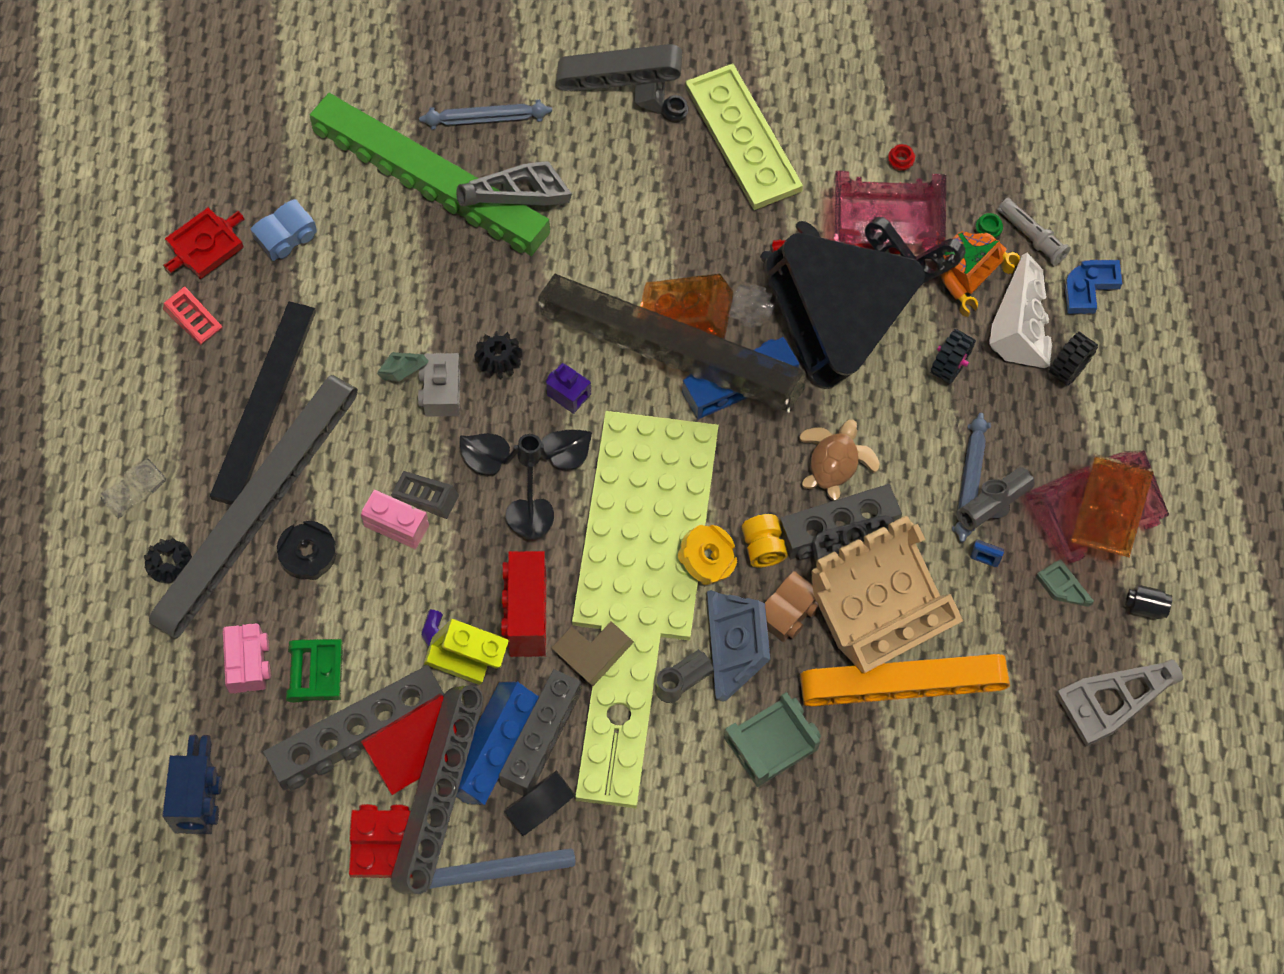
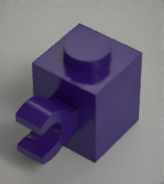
[546,363,591,414]

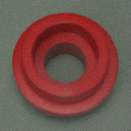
[888,144,915,170]

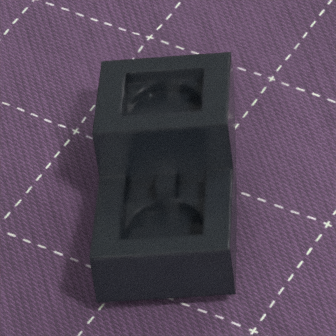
[505,770,575,836]

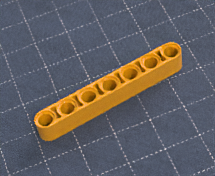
[800,654,1010,707]

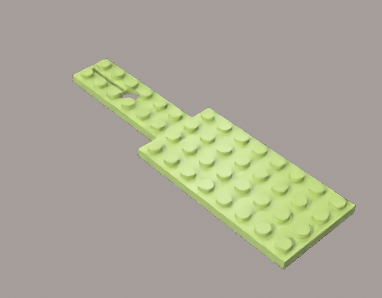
[572,411,719,809]

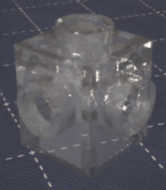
[728,284,774,327]

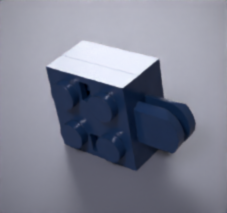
[162,735,222,834]

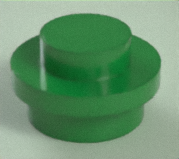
[975,213,1003,239]

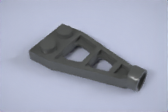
[456,161,572,206]

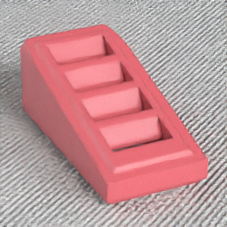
[163,287,222,345]

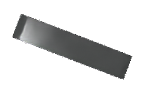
[556,44,683,92]

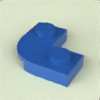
[1065,260,1122,314]

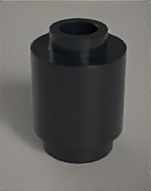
[1125,584,1172,619]

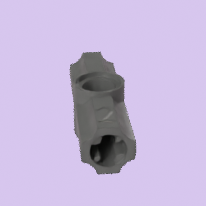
[957,467,1035,531]

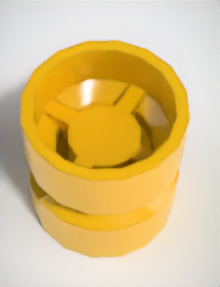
[741,514,788,568]

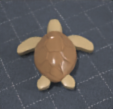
[800,419,880,501]

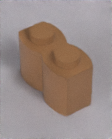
[765,571,820,642]

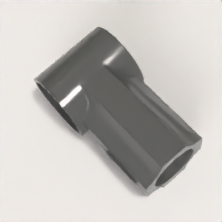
[656,649,714,703]

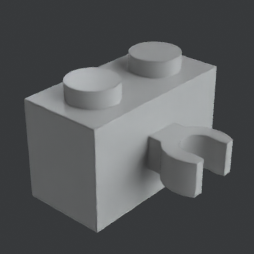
[418,353,461,417]

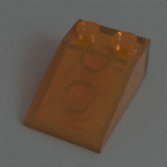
[636,273,734,341]

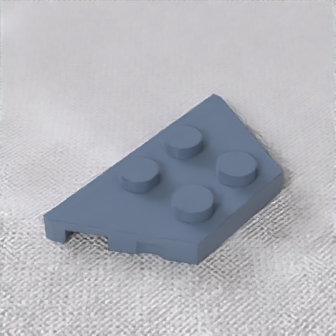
[707,590,770,702]

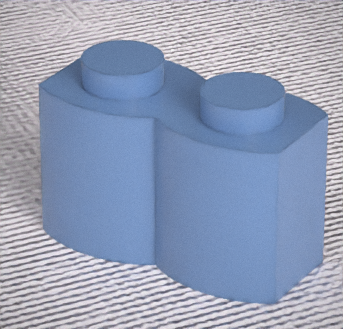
[251,199,317,261]

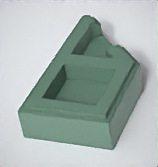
[377,352,429,381]
[1036,559,1094,607]

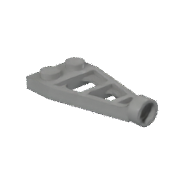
[1056,659,1183,747]

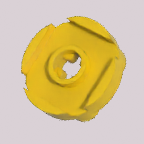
[678,525,737,585]

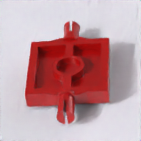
[163,207,245,279]

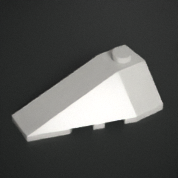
[989,253,1052,368]

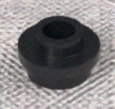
[662,95,688,121]

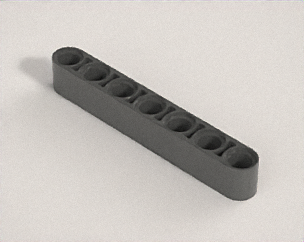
[391,685,483,894]

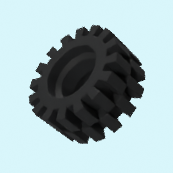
[1048,331,1098,386]

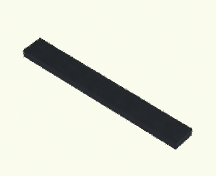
[210,301,316,505]

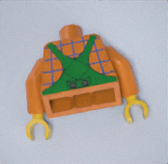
[933,231,1020,317]

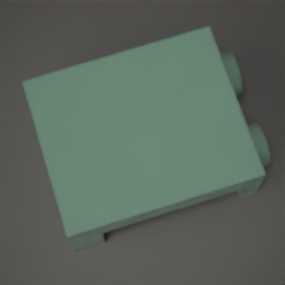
[724,692,821,787]

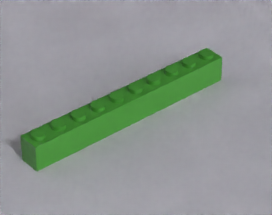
[309,93,550,256]

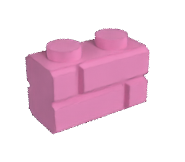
[361,490,429,549]
[223,623,271,693]

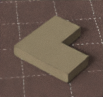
[552,621,634,686]

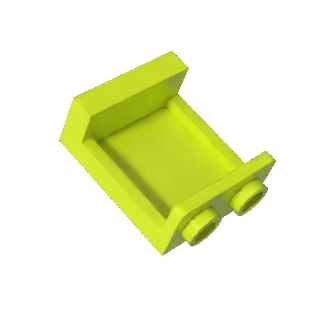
[424,619,509,685]

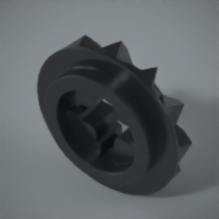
[144,537,192,583]

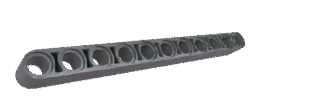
[149,375,358,639]

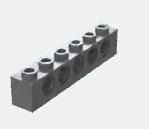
[263,665,445,791]

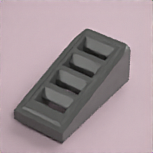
[391,471,459,519]

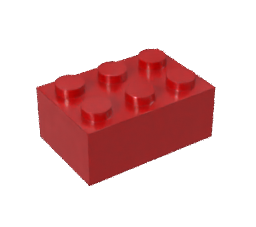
[502,551,547,657]

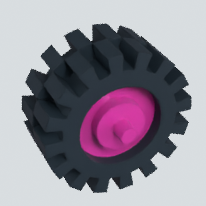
[930,329,976,384]

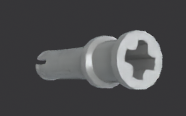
[997,198,1071,266]

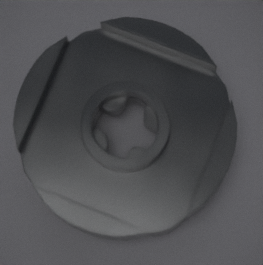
[277,521,337,580]

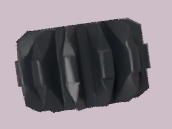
[474,330,523,380]

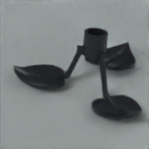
[460,430,592,540]

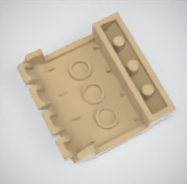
[812,516,963,673]

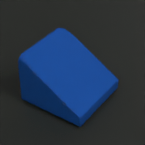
[970,539,1004,567]

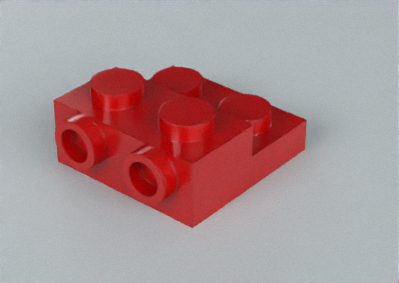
[349,804,413,878]

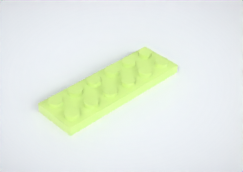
[685,64,803,210]

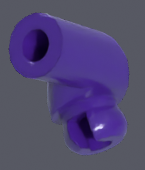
[422,609,443,647]

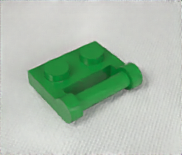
[286,639,343,703]

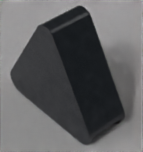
[765,233,925,389]

